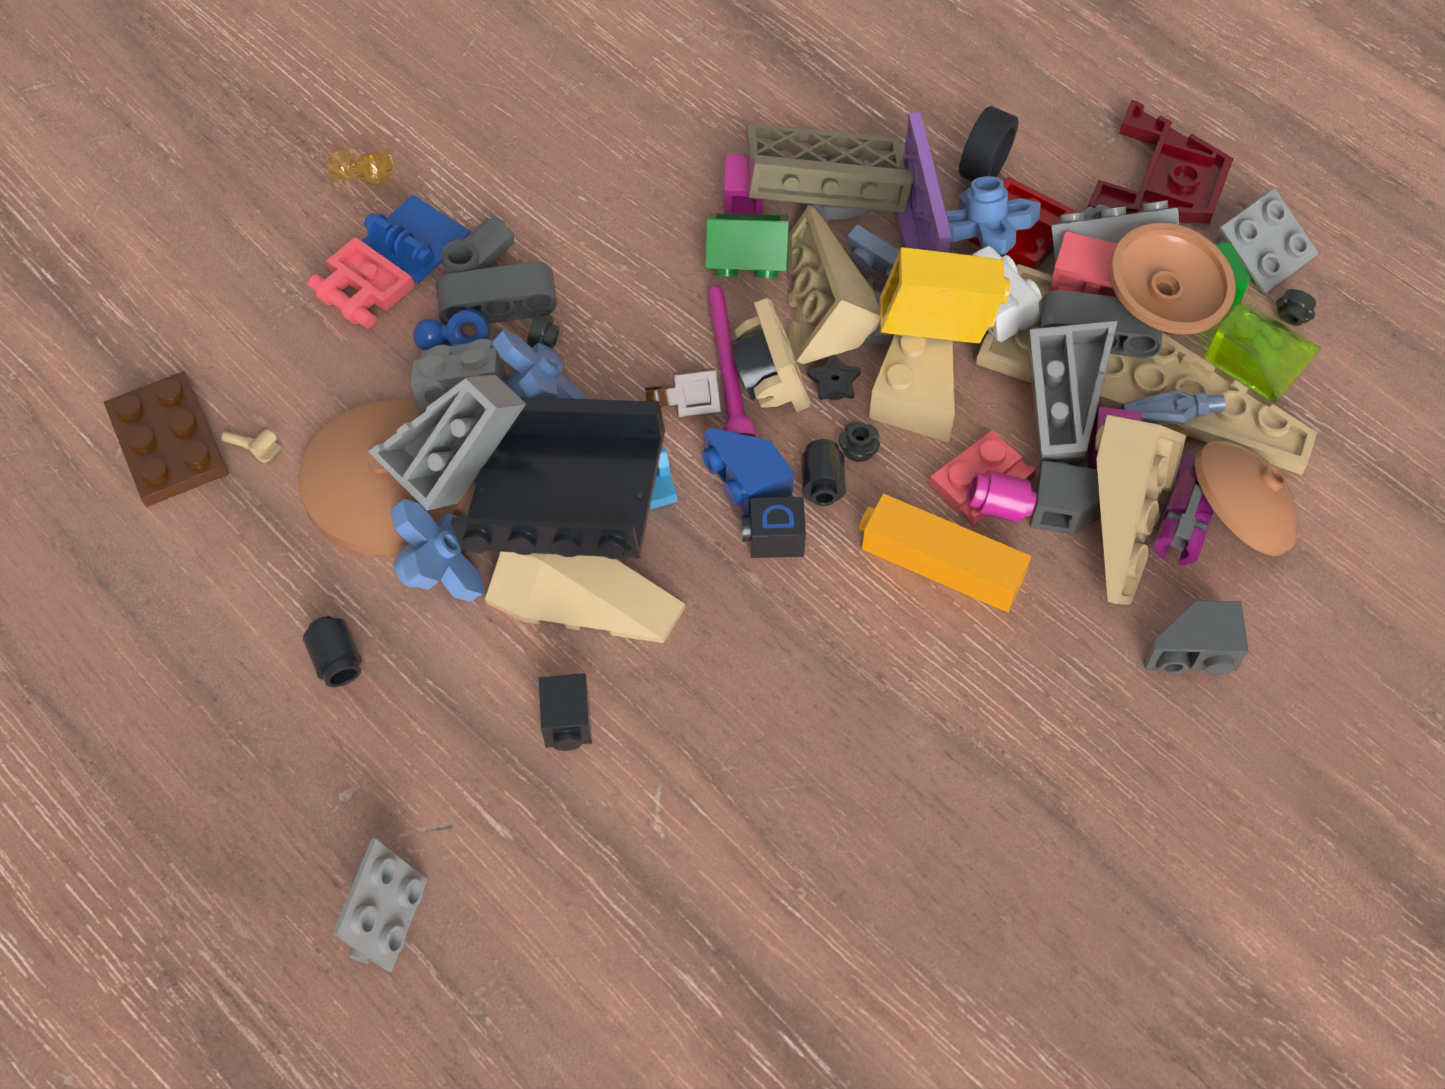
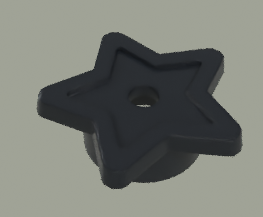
[807,355,861,400]

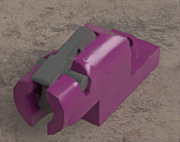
[1154,452,1213,565]

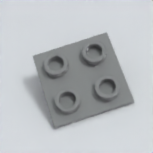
[1215,188,1319,295]
[333,838,428,972]

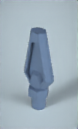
[1122,389,1225,425]

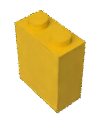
[880,247,1010,344]

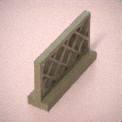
[745,123,913,213]

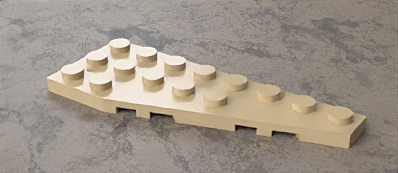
[976,264,1317,475]

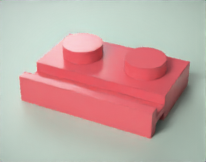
[929,430,1036,526]

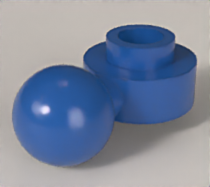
[413,309,490,350]

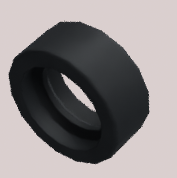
[959,106,1019,181]

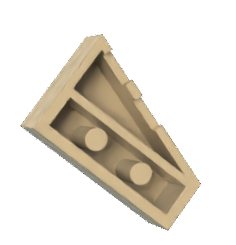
[869,334,955,443]

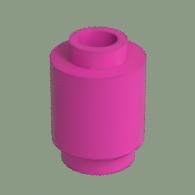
[967,470,1036,523]

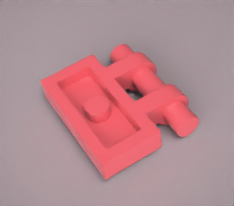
[308,237,414,329]

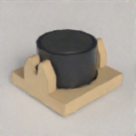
[730,297,811,412]

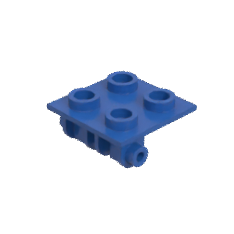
[362,195,471,284]

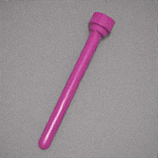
[708,285,758,438]

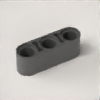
[436,262,557,327]
[1039,290,1162,358]

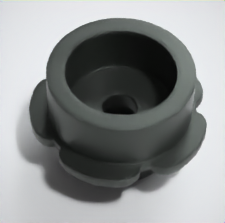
[1276,289,1317,326]
[527,314,560,349]
[838,422,880,462]

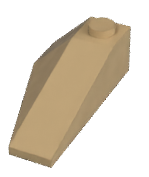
[788,205,880,364]
[1095,415,1186,605]
[485,552,685,643]

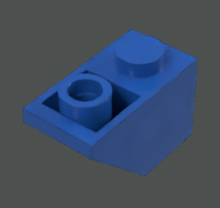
[701,428,794,515]

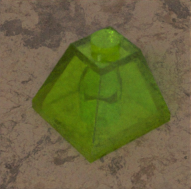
[1204,304,1321,403]

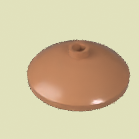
[1109,223,1236,334]
[1195,441,1299,556]

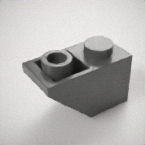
[1030,461,1101,535]
[1144,601,1249,675]

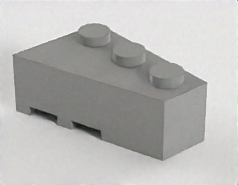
[1052,200,1179,264]
[1028,321,1118,467]
[368,375,526,511]

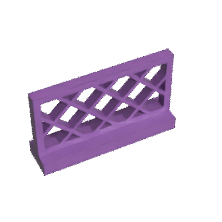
[894,112,952,253]

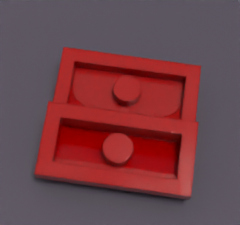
[966,177,1076,270]

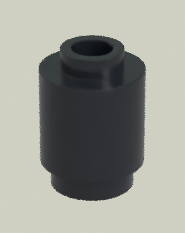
[801,439,846,506]
[303,616,362,687]

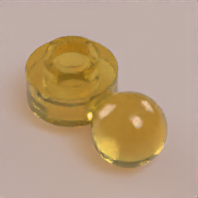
[327,150,394,184]

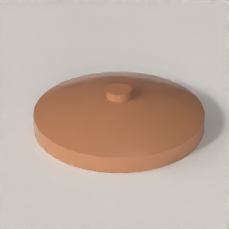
[299,400,473,555]

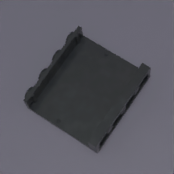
[451,397,665,559]

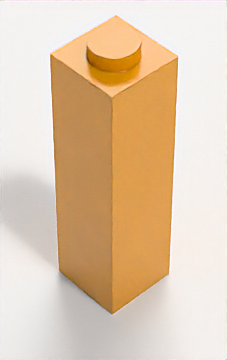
[859,493,1032,613]

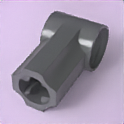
[441,216,514,274]

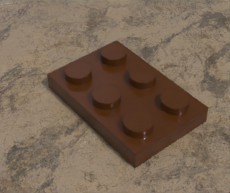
[104,371,228,507]

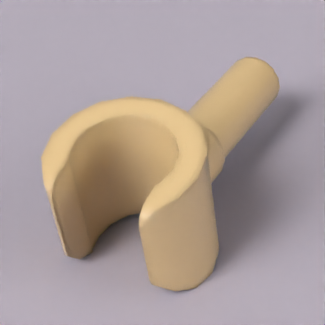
[221,429,282,463]

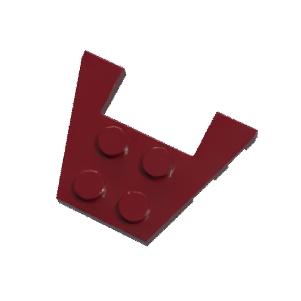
[1087,100,1234,224]

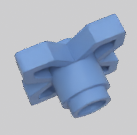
[945,176,1041,255]
[492,330,586,399]
[391,499,484,602]

